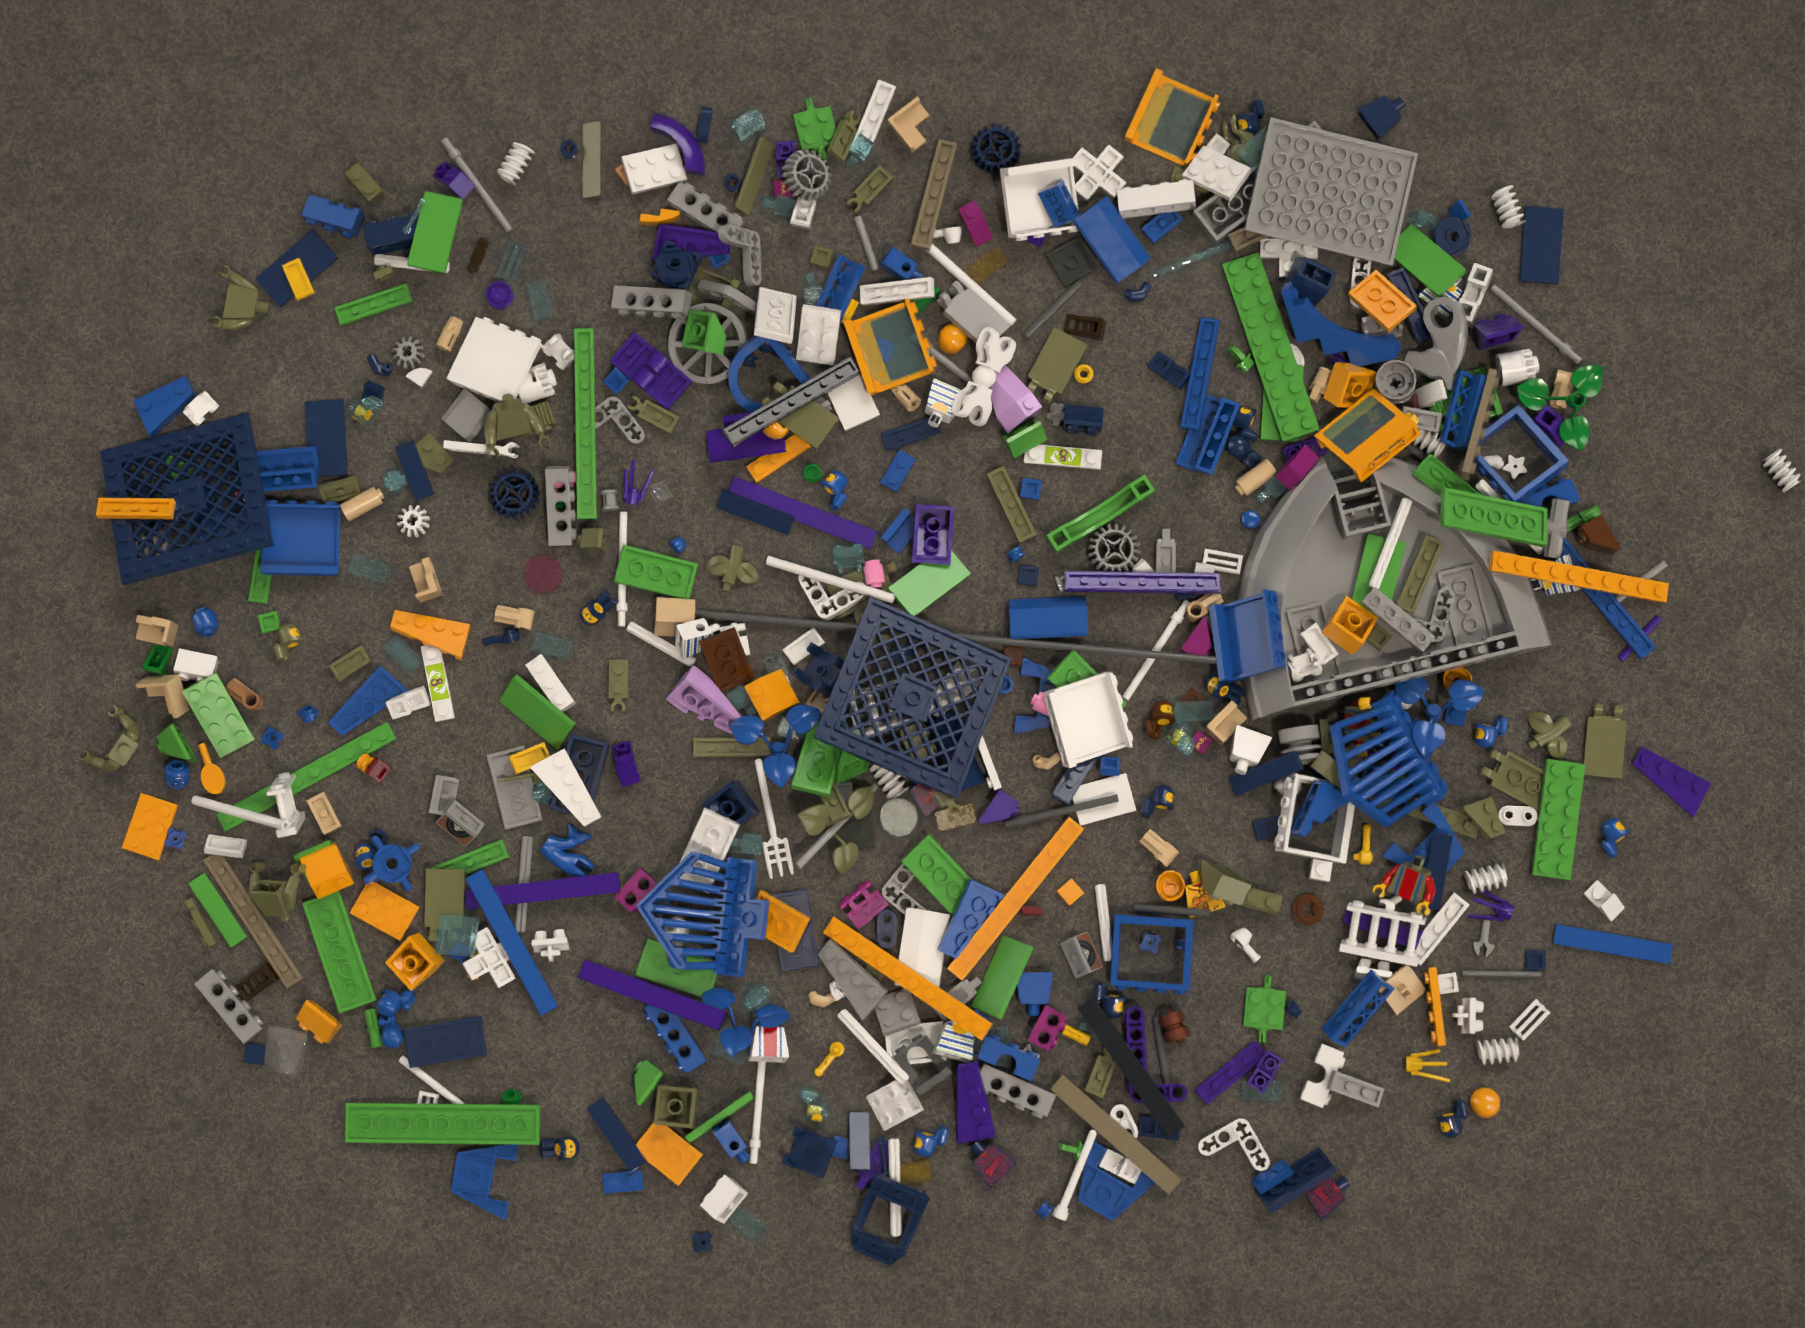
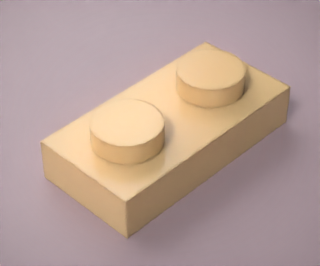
[307,792,342,835]

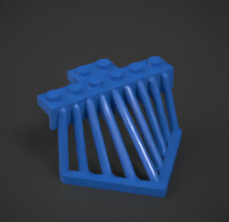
[1330,690,1448,828]
[637,851,770,977]

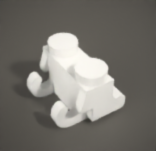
[542,334,575,370]
[182,390,219,426]
[1287,648,1322,682]

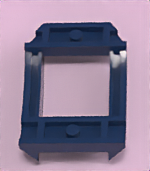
[850,1173,930,1266]

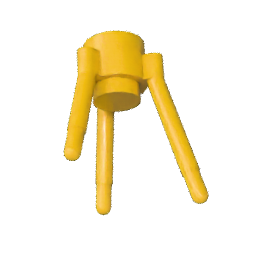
[1406,1049,1450,1082]

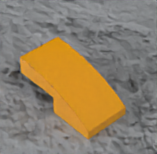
[640,209,681,226]

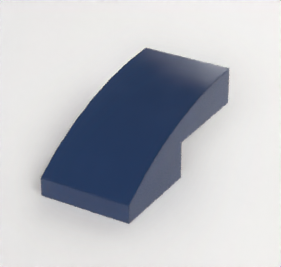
[1147,351,1190,390]
[1138,1116,1181,1141]

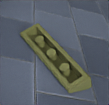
[583,121,602,199]
[735,137,774,215]

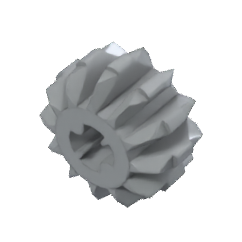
[392,337,425,369]

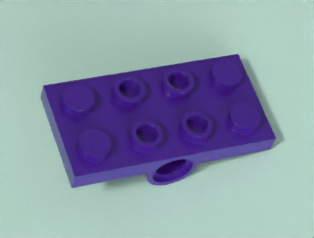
[610,332,693,410]

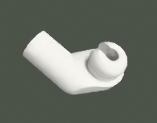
[1476,455,1504,470]

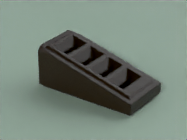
[1063,314,1106,341]
[235,962,279,1002]

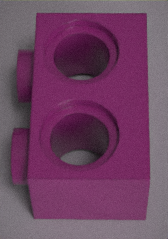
[614,868,658,914]
[1027,1005,1067,1051]

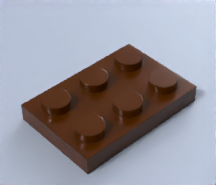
[699,627,754,692]

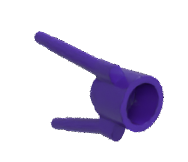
[622,459,655,505]
[1468,890,1514,922]

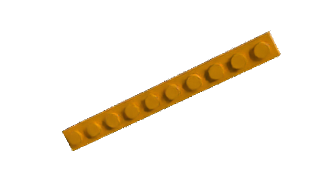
[1488,551,1669,603]
[947,817,1084,981]
[823,916,993,1040]

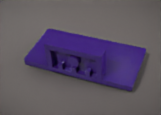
[706,412,786,463]

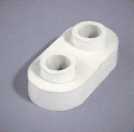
[1498,806,1538,826]
[1110,1105,1138,1138]

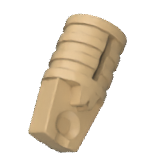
[435,316,463,353]
[1309,367,1332,403]
[891,384,921,412]

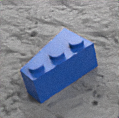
[301,194,365,239]
[133,376,197,437]

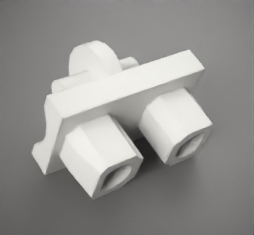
[532,929,569,962]
[1354,958,1392,981]
[1452,998,1484,1034]

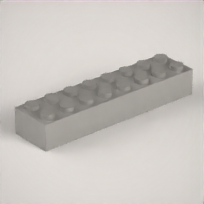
[1192,121,1322,246]

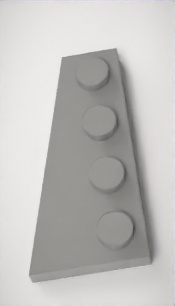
[818,939,888,1021]

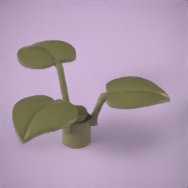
[797,785,874,874]

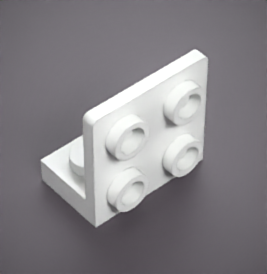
[866,1080,924,1131]

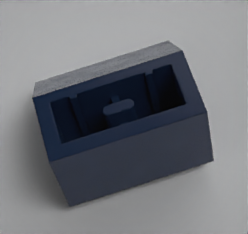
[1285,257,1337,307]
[1063,404,1104,436]

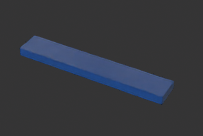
[1180,317,1221,431]
[1553,924,1673,964]

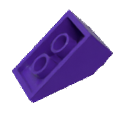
[1472,314,1523,351]
[912,504,955,565]

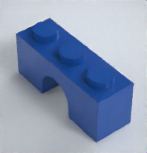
[1521,478,1580,507]
[977,1034,1040,1081]

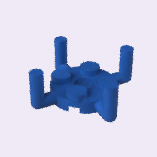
[362,836,420,892]

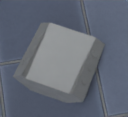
[441,388,492,443]

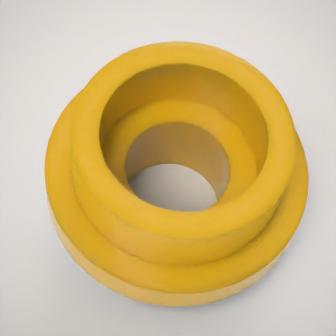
[1074,364,1093,384]

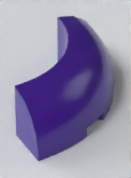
[651,113,705,175]

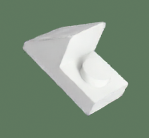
[790,199,817,230]
[1583,880,1625,921]

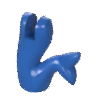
[539,824,594,877]

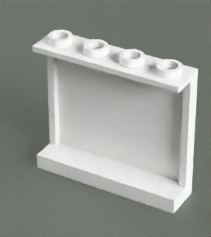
[1000,158,1079,241]
[446,317,546,402]
[1043,672,1133,768]

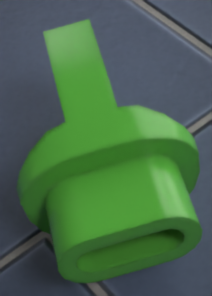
[1226,345,1255,373]
[1057,1140,1084,1161]

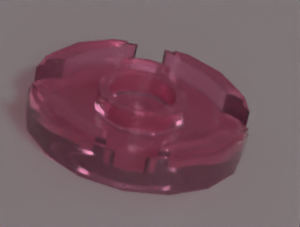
[524,555,563,594]

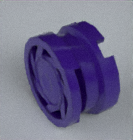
[486,281,514,310]

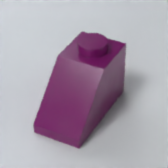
[958,201,993,247]
[1276,444,1319,490]
[1180,617,1211,664]

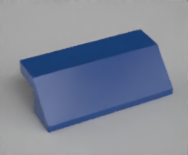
[1073,196,1151,284]
[1175,394,1240,475]
[240,445,319,492]
[1009,596,1088,639]

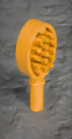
[198,743,226,795]

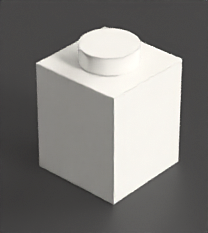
[1308,859,1333,883]

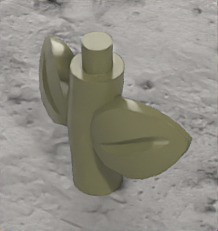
[705,545,758,592]
[1527,712,1571,761]

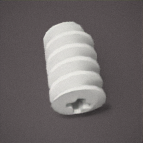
[497,142,535,186]
[1491,185,1525,229]
[1413,429,1446,458]
[1763,449,1802,493]
[869,764,909,798]
[1464,863,1507,894]
[1477,1037,1519,1065]

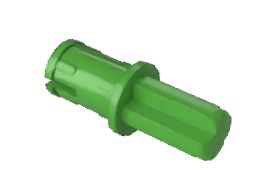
[1567,505,1601,531]
[365,1008,383,1048]

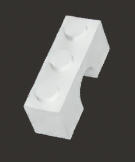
[1453,263,1493,327]
[526,654,576,712]
[1299,1044,1346,1108]

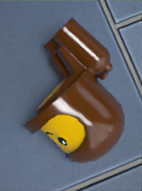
[1145,700,1176,740]

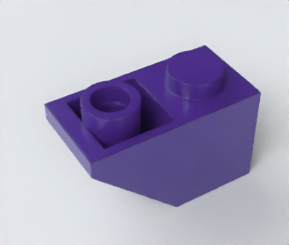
[432,161,475,199]
[1533,405,1565,448]
[612,741,641,787]

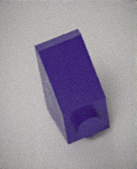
[978,789,1020,825]

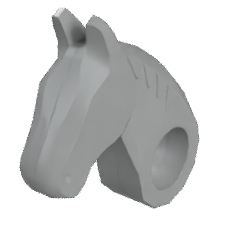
[1404,297,1468,390]

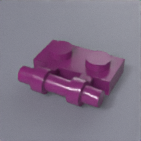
[838,880,889,929]

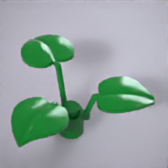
[1517,365,1603,450]

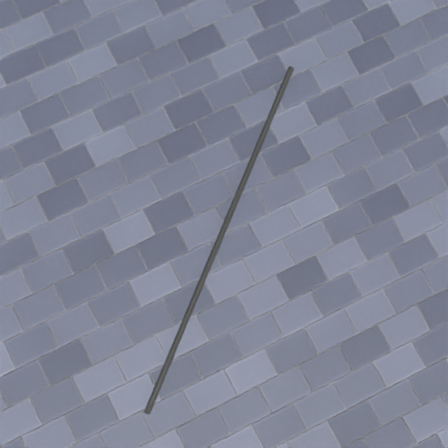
[695,610,1216,664]

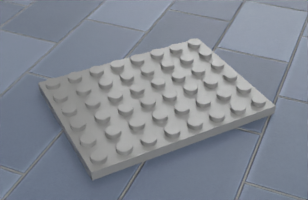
[1244,117,1418,266]

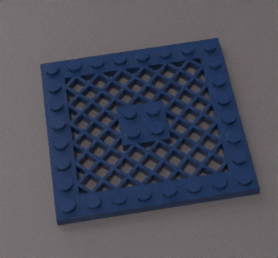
[100,412,274,586]
[813,597,1012,800]

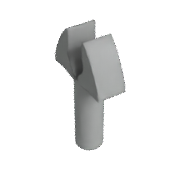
[1472,920,1495,957]

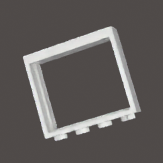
[1274,774,1355,864]

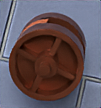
[1158,1008,1191,1046]

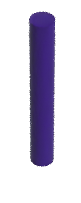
[1617,615,1662,662]

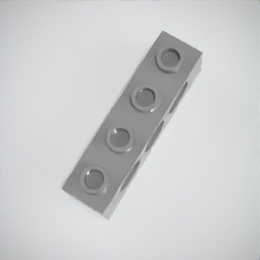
[667,181,744,235]
[611,286,692,319]
[545,466,577,546]
[1361,587,1435,653]
[195,969,264,1044]
[981,1064,1056,1119]

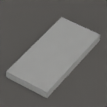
[486,745,543,830]

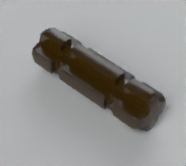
[467,237,490,274]

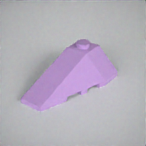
[978,365,1042,434]
[666,665,742,734]

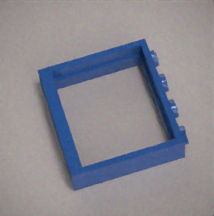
[1464,405,1569,503]
[1110,915,1195,994]

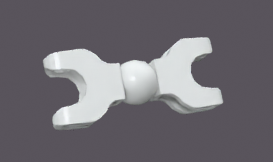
[952,327,1016,426]

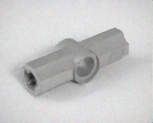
[1544,498,1570,558]

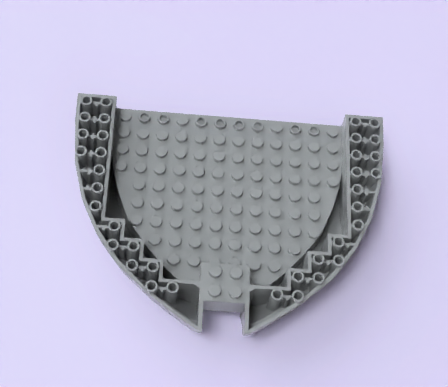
[1237,456,1552,721]

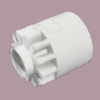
[1495,349,1539,387]
[519,363,557,403]

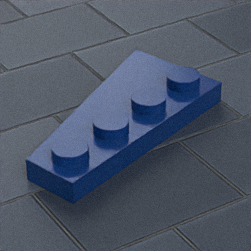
[328,666,408,736]
[938,879,1005,959]

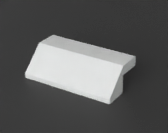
[895,908,950,987]

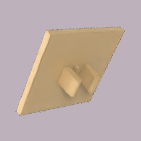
[1379,964,1427,1015]

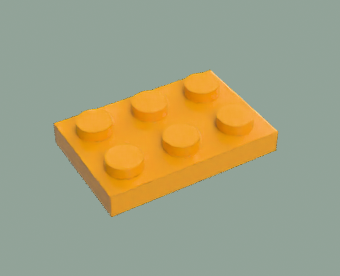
[1348,270,1416,332]
[122,793,179,860]
[350,882,420,941]
[756,890,810,953]
[636,1122,703,1186]

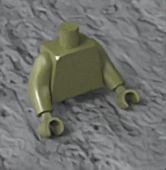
[209,265,270,331]
[484,394,550,459]
[79,705,140,773]
[248,861,306,922]

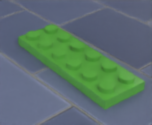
[1440,487,1547,547]
[1531,759,1585,880]
[302,890,377,1014]

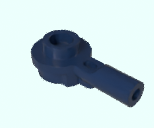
[482,628,520,646]

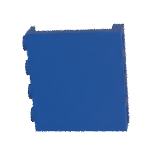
[260,500,341,576]
[1209,589,1286,683]

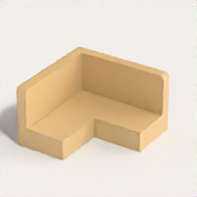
[888,97,930,154]
[409,557,443,603]
[136,615,179,647]
[136,674,189,718]
[1204,701,1247,746]

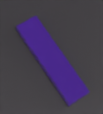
[1342,910,1423,950]
[1194,1040,1264,1105]

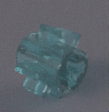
[383,470,407,492]
[532,781,554,805]

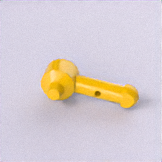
[1353,824,1373,865]
[814,1042,845,1077]

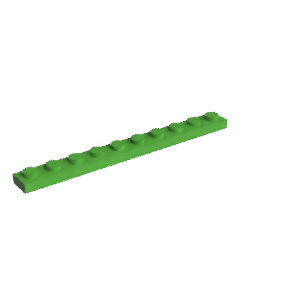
[574,328,597,520]
[216,722,397,832]

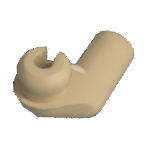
[1033,752,1061,770]

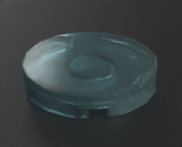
[880,798,918,837]

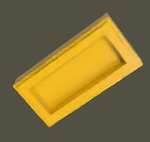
[282,258,315,301]
[508,742,550,775]

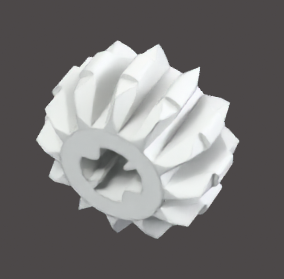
[397,505,430,538]

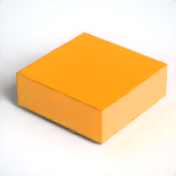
[1057,878,1084,906]

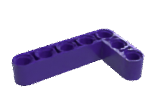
[1126,1006,1188,1103]

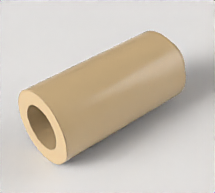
[1234,459,1277,497]
[340,486,385,521]

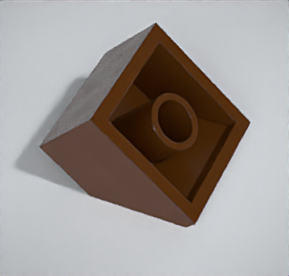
[1575,514,1621,555]

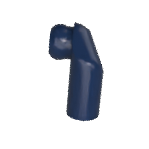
[1124,282,1152,303]
[367,354,393,376]

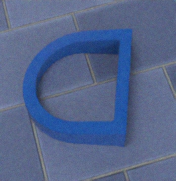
[728,335,811,412]

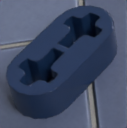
[698,107,713,143]

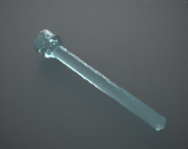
[1150,237,1234,279]

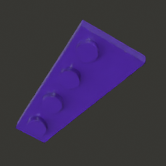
[652,224,731,262]
[1632,747,1711,818]
[958,1060,996,1144]

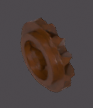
[1292,894,1324,925]

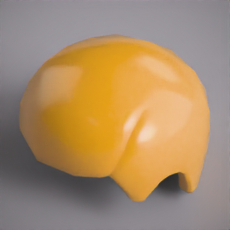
[937,323,967,354]
[763,422,788,440]
[1443,667,1472,693]
[1156,870,1185,902]
[1470,1087,1500,1118]

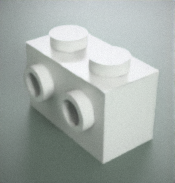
[174,649,219,682]
[700,1174,748,1224]

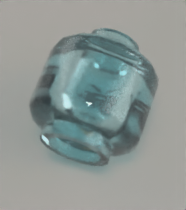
[741,983,771,1013]

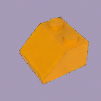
[1323,362,1377,408]
[1321,596,1378,655]
[744,669,800,721]
[300,843,354,899]
[385,933,445,991]
[296,1000,343,1044]

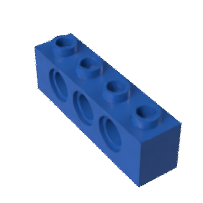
[644,1005,708,1074]

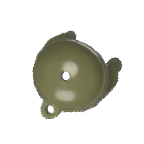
[1222,113,1261,164]

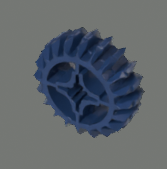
[970,123,1021,175]
[488,468,540,520]

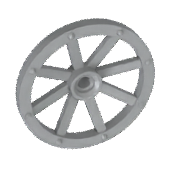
[668,303,747,384]

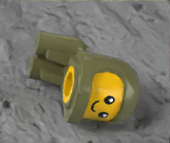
[273,623,305,663]

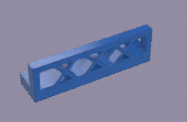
[816,254,865,323]
[1439,370,1487,450]
[1322,970,1395,1048]

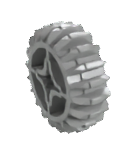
[781,149,832,201]
[1088,524,1140,572]

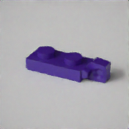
[856,1141,889,1190]

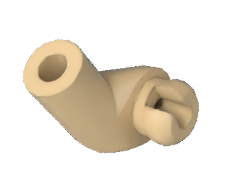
[808,991,836,1008]

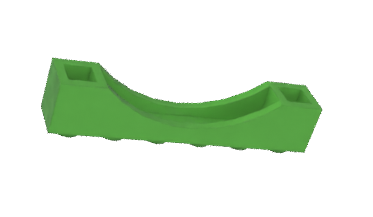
[1046,475,1155,554]

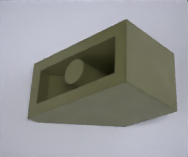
[577,528,607,553]

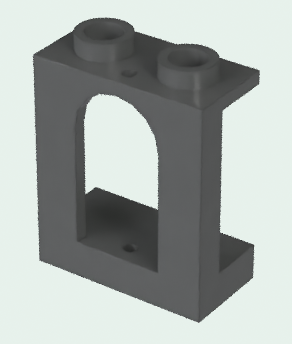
[893,1033,952,1096]

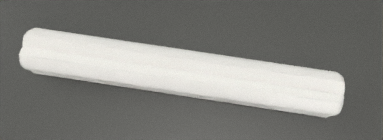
[374,254,450,273]
[626,622,696,667]
[1095,884,1113,961]

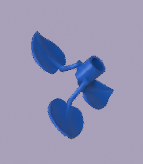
[1395,677,1484,757]
[730,705,820,788]
[702,988,791,1058]

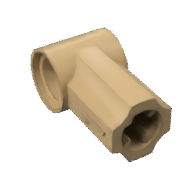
[1549,369,1573,410]
[1186,594,1224,623]
[494,605,535,630]
[1139,829,1179,867]

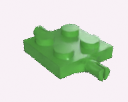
[793,97,836,160]
[1243,975,1286,1042]

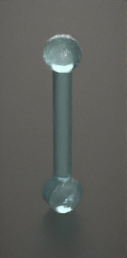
[403,198,427,234]

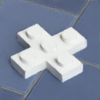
[1073,145,1126,201]
[1260,239,1318,278]
[462,927,515,988]

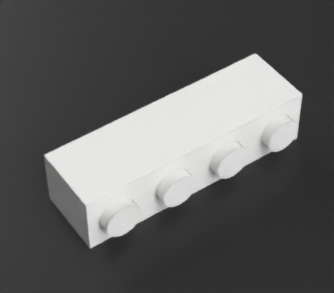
[1117,179,1196,218]

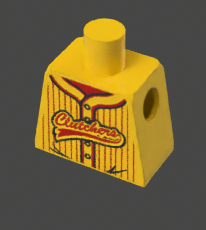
[1185,870,1225,918]

